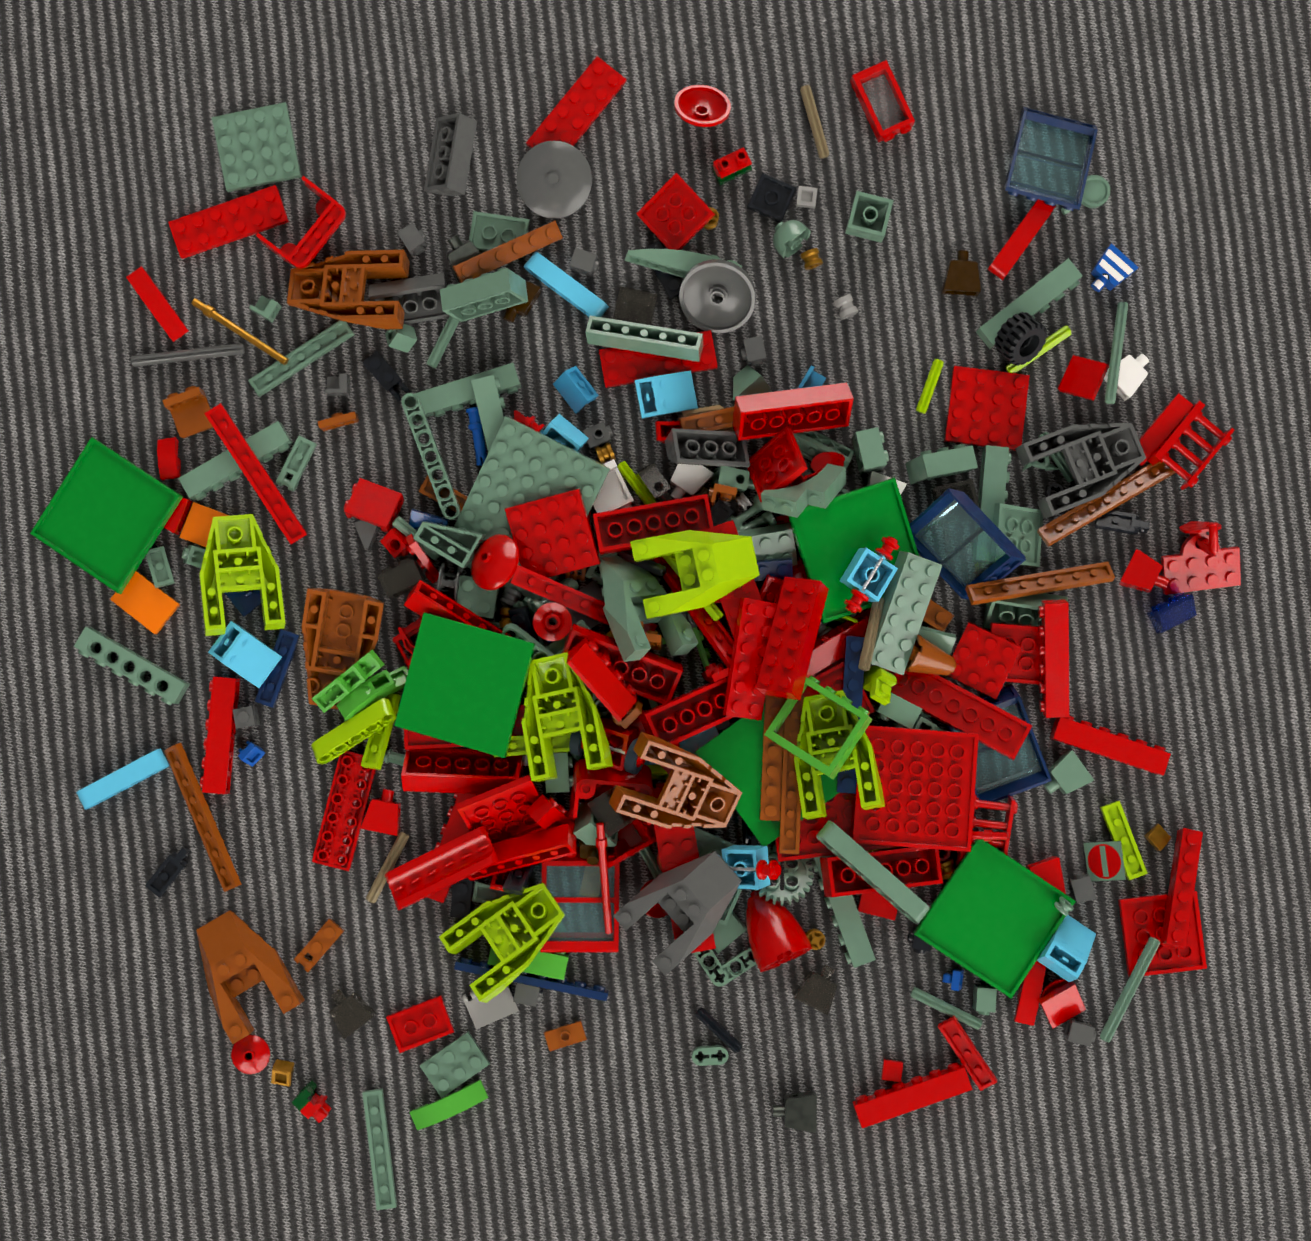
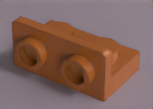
[708,483,738,507]
[922,599,954,632]
[640,621,662,650]
[611,697,643,729]

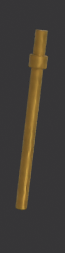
[191,298,289,365]

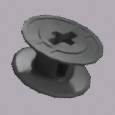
[437,563,463,602]

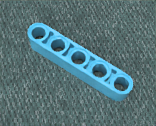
[523,251,609,317]
[76,748,170,810]

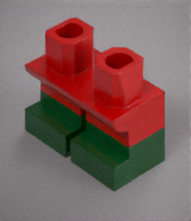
[712,147,752,185]
[291,1080,332,1123]

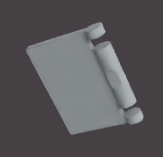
[462,985,519,1030]

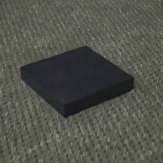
[747,172,797,223]

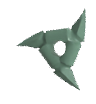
[1022,456,1059,472]

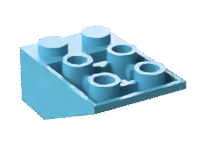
[635,371,698,419]
[208,621,282,688]
[1037,915,1096,982]

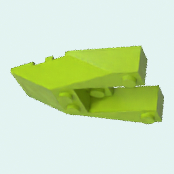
[199,514,285,636]
[630,530,760,619]
[522,652,613,782]
[794,690,885,820]
[439,883,565,1003]

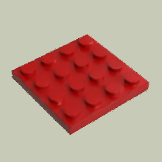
[944,366,1030,451]
[505,488,601,578]
[456,775,544,843]
[1118,890,1207,977]

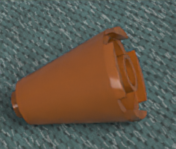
[905,635,956,675]

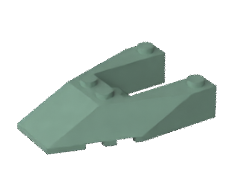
[600,556,698,662]

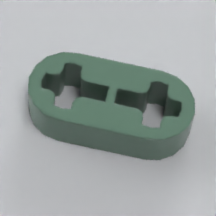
[692,1045,729,1066]

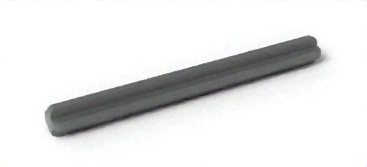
[131,343,245,367]

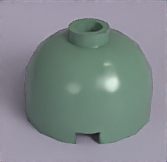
[773,220,811,258]

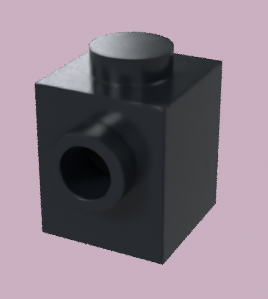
[907,923,932,954]

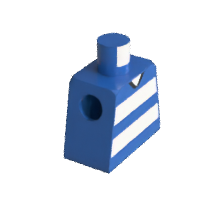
[1091,243,1139,292]

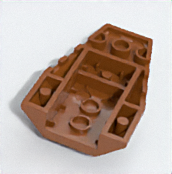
[302,588,384,710]

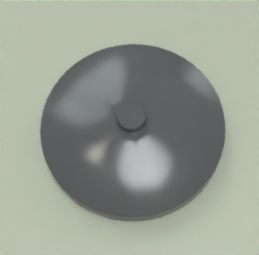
[516,141,593,219]
[679,259,756,333]

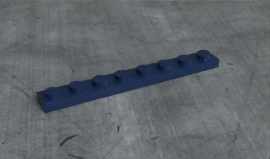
[837,636,865,794]
[454,957,609,1001]

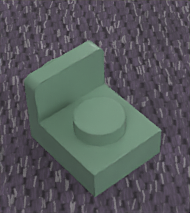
[181,545,205,568]

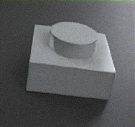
[796,186,818,209]

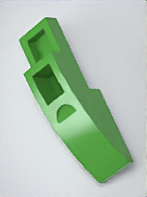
[337,665,408,721]

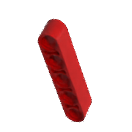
[987,199,1056,281]

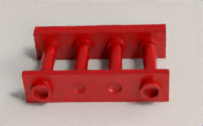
[1147,400,1235,490]
[955,794,1018,867]

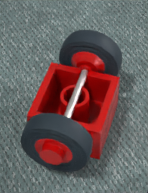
[569,717,646,774]

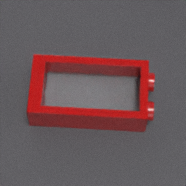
[850,60,915,142]

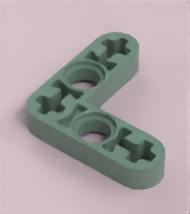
[693,947,756,987]

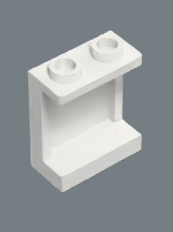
[593,459,634,513]

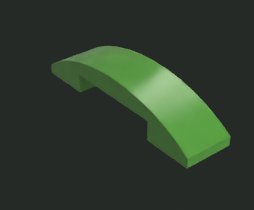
[409,1079,488,1130]

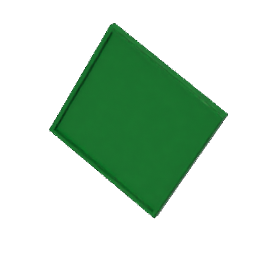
[30,437,183,594]
[788,477,919,624]
[394,612,536,758]
[695,701,839,846]
[913,839,1076,999]

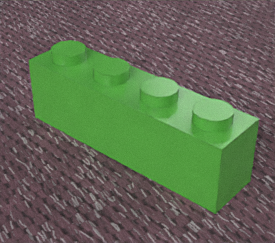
[488,947,569,980]

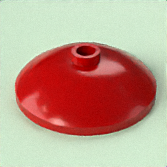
[674,85,731,127]
[471,534,519,591]

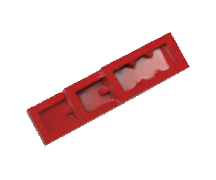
[126,266,189,342]
[1139,393,1193,466]
[1014,961,1046,1026]

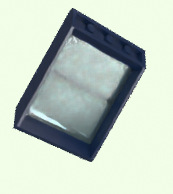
[1004,107,1098,211]
[909,488,1026,600]
[946,685,1052,802]

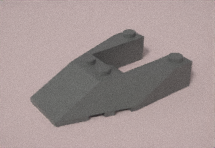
[1015,423,1146,519]
[613,851,742,976]

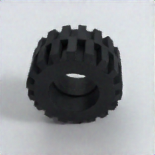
[994,312,1047,366]

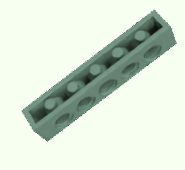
[74,626,190,705]

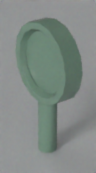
[1061,175,1110,215]

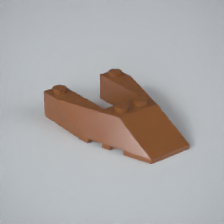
[287,250,410,329]
[609,732,742,829]
[196,910,305,1044]

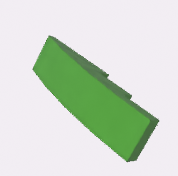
[312,650,385,713]

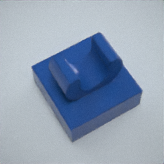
[238,741,265,767]
[942,968,964,991]

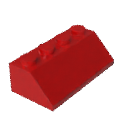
[567,637,637,722]

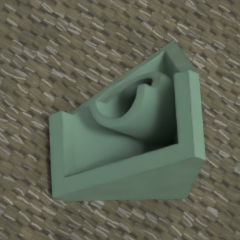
[733,365,772,401]

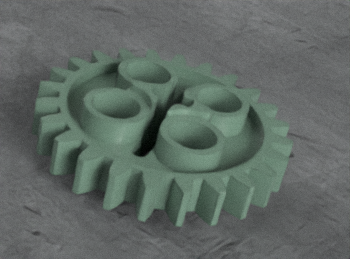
[754,844,814,906]

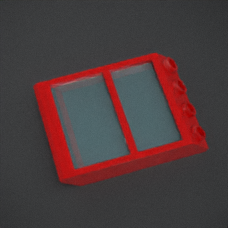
[540,847,620,952]

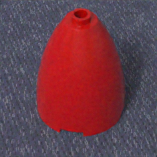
[746,890,812,972]

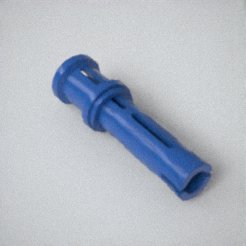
[466,407,487,466]

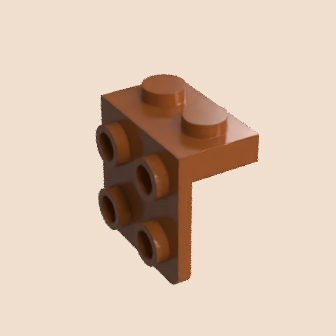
[162,386,213,438]

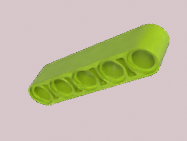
[311,699,396,764]

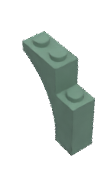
[761,464,846,518]

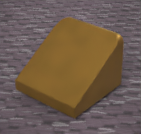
[1144,823,1171,851]
[271,1059,295,1087]

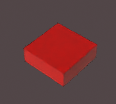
[881,1059,903,1082]

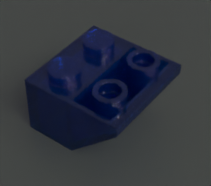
[1147,592,1197,634]

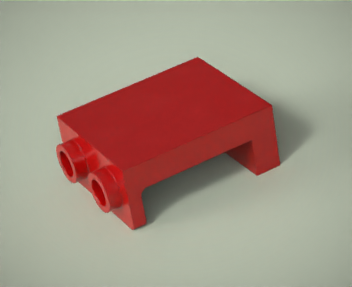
[344,478,405,533]

